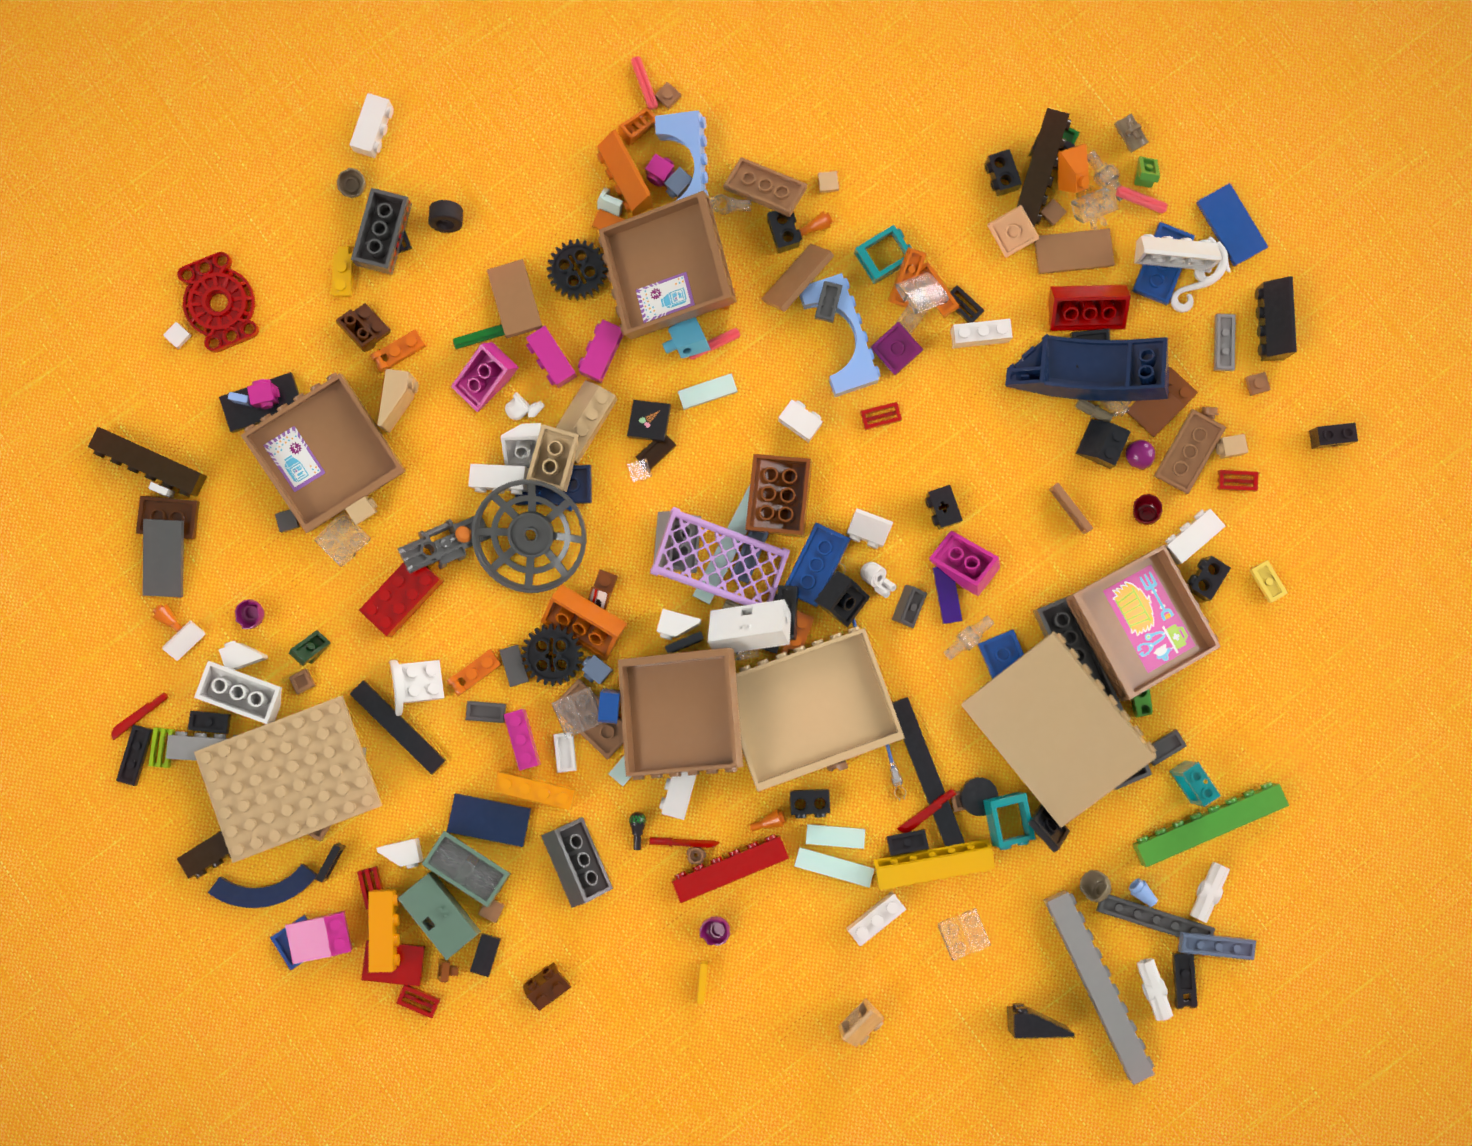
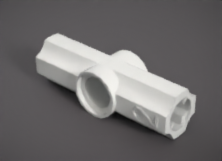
[1190,862,1230,923]
[1136,958,1173,1021]

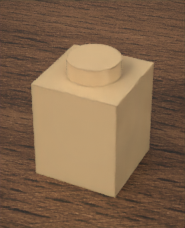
[1215,434,1248,459]
[345,496,378,525]

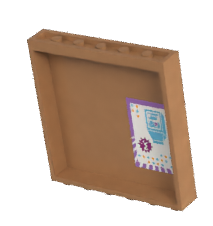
[598,191,737,340]
[241,372,406,533]

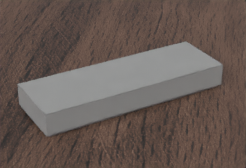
[1214,314,1236,371]

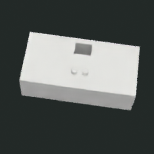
[708,599,791,652]

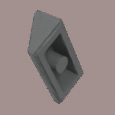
[892,585,927,628]

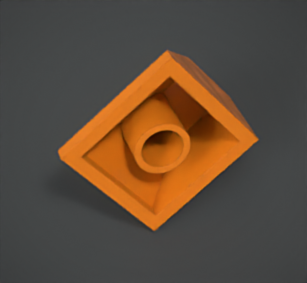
[1058,144,1089,193]

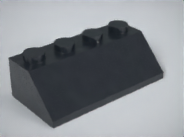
[1255,276,1297,361]

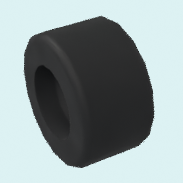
[428,200,463,233]

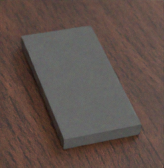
[143,519,184,597]

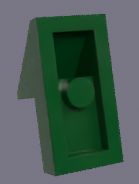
[289,630,331,666]

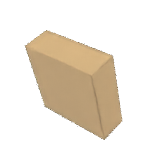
[818,171,839,193]

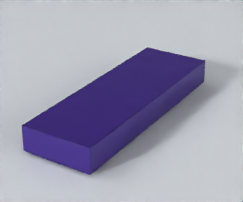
[932,567,962,624]

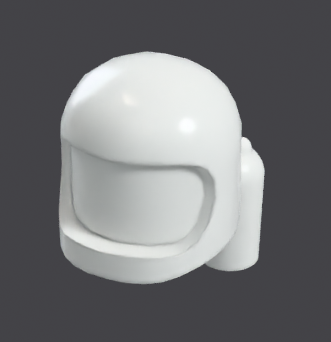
[505,392,545,420]
[860,562,897,598]

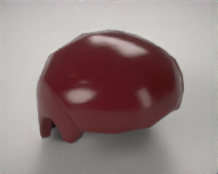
[1133,494,1162,526]

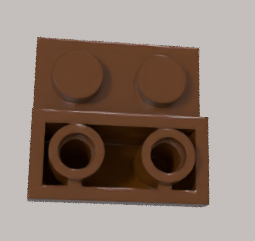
[336,303,391,352]

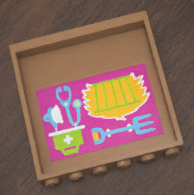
[1065,545,1221,702]

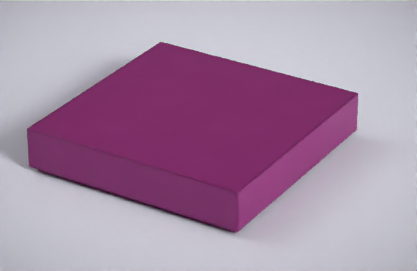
[870,321,924,376]

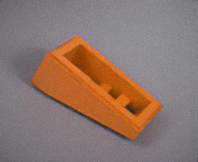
[618,107,655,146]

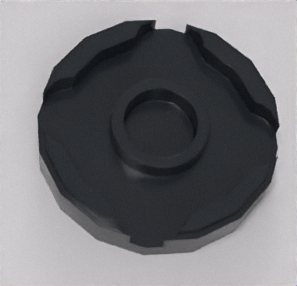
[960,777,998,816]

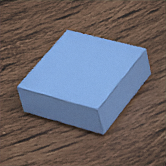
[228,392,252,407]

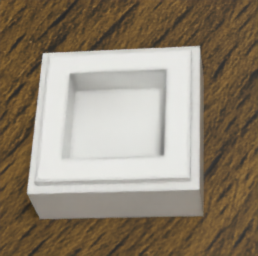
[163,322,192,349]
[148,482,175,498]

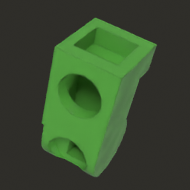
[1131,689,1153,718]

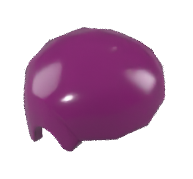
[1125,440,1155,470]
[235,599,264,629]
[699,916,730,946]

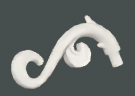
[1170,236,1231,313]

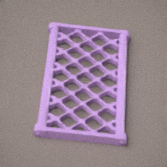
[650,507,790,605]

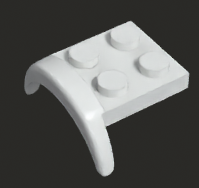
[389,659,444,716]

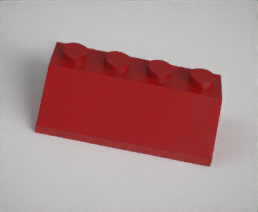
[1048,285,1131,331]

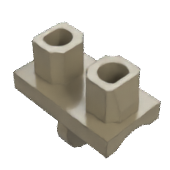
[1114,113,1148,153]

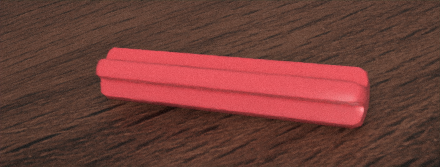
[631,56,658,110]
[1115,186,1168,214]
[689,328,740,360]

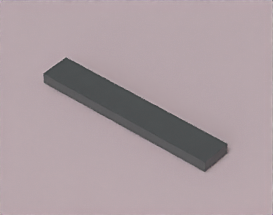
[1096,894,1215,938]

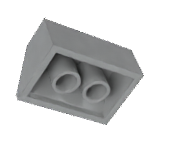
[653,511,701,573]

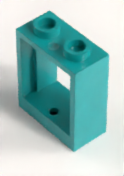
[854,225,912,284]
[1170,761,1221,807]
[983,792,1036,850]

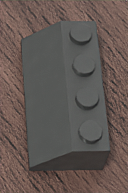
[541,817,613,908]

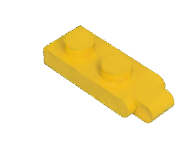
[331,246,353,297]

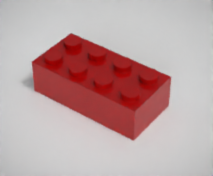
[359,562,444,637]

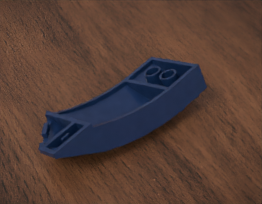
[1005,333,1169,401]

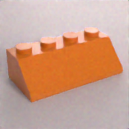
[596,129,653,217]
[541,584,628,661]

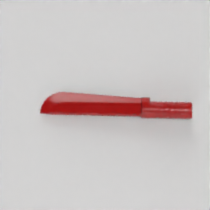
[111,692,168,740]
[897,788,957,833]
[649,837,719,848]

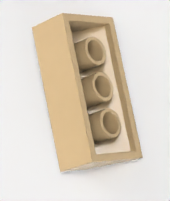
[556,380,617,464]

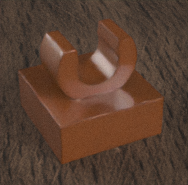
[437,958,459,982]

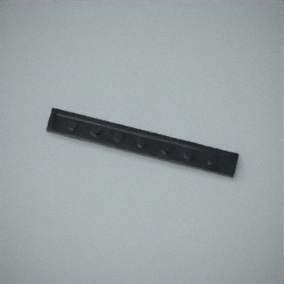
[892,697,965,847]

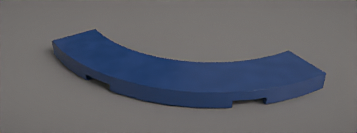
[208,864,318,908]

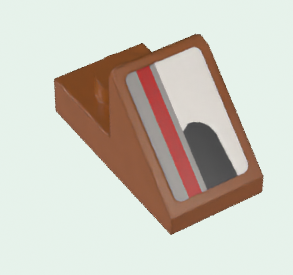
[588,569,618,610]

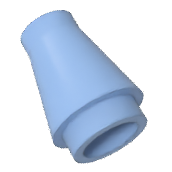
[1129,878,1158,907]

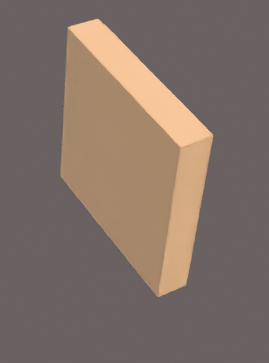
[987,205,1040,257]

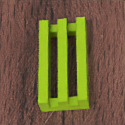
[148,727,175,768]

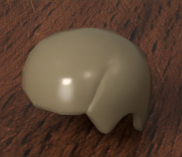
[336,168,366,198]
[1079,870,1111,902]

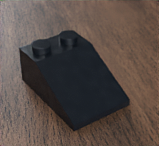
[1007,1003,1075,1039]

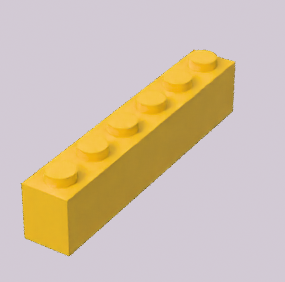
[873,839,995,890]

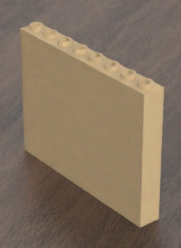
[736,626,904,792]
[961,631,1157,828]

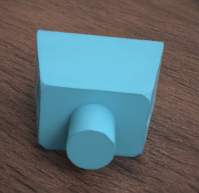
[662,317,711,358]

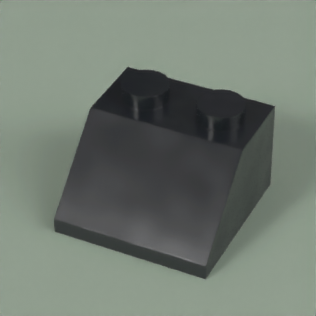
[1075,419,1131,469]
[814,570,870,628]

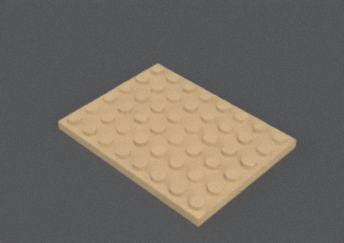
[194,696,382,863]

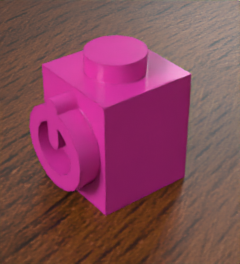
[645,154,675,187]
[247,379,280,409]

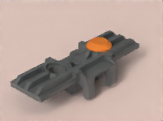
[397,516,491,573]

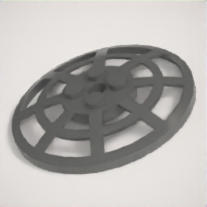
[471,479,587,593]

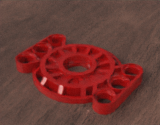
[177,251,259,353]

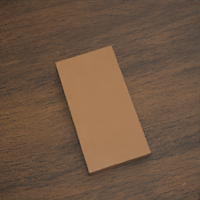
[723,157,808,217]
[1034,228,1115,275]
[762,243,834,312]
[487,259,543,339]
[1154,409,1226,494]
[552,679,623,760]

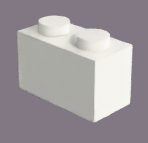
[778,400,823,443]

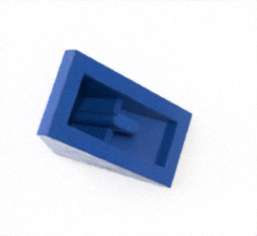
[598,688,621,724]

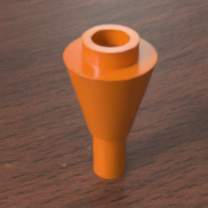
[799,211,833,236]
[152,604,183,632]
[750,809,786,832]

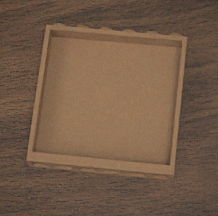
[618,648,743,780]

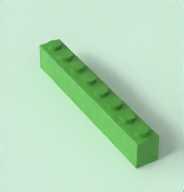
[1132,781,1289,867]

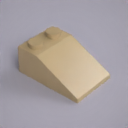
[377,369,419,433]
[526,424,579,492]
[838,998,884,1047]

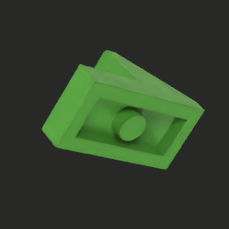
[1134,156,1160,188]

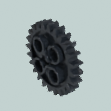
[547,239,608,301]
[521,623,584,686]

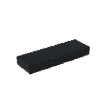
[116,725,153,786]

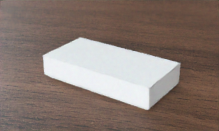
[162,620,205,661]
[553,732,577,773]

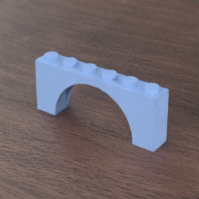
[655,110,709,201]
[799,273,881,397]

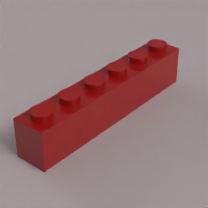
[672,834,789,904]

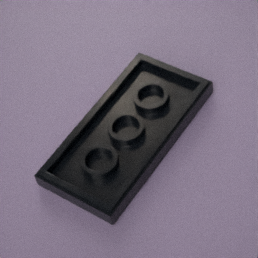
[219,372,299,433]

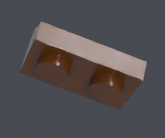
[523,962,571,1011]

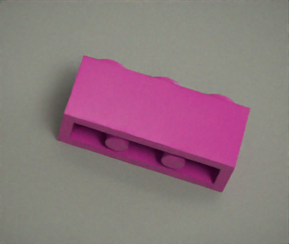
[578,320,624,383]
[526,326,577,389]
[504,709,541,771]

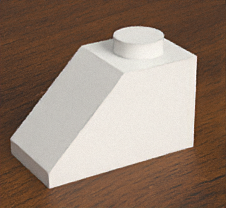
[219,641,268,670]
[377,838,423,869]

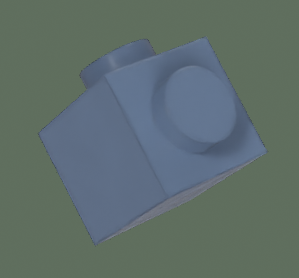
[664,167,692,199]
[582,655,613,685]

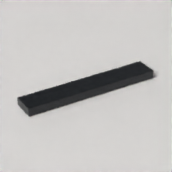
[350,680,446,775]

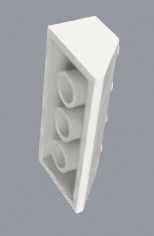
[1134,234,1221,271]
[194,661,282,724]

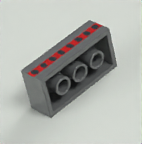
[351,188,412,275]

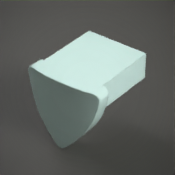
[597,187,623,217]

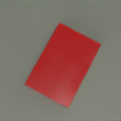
[361,940,425,986]

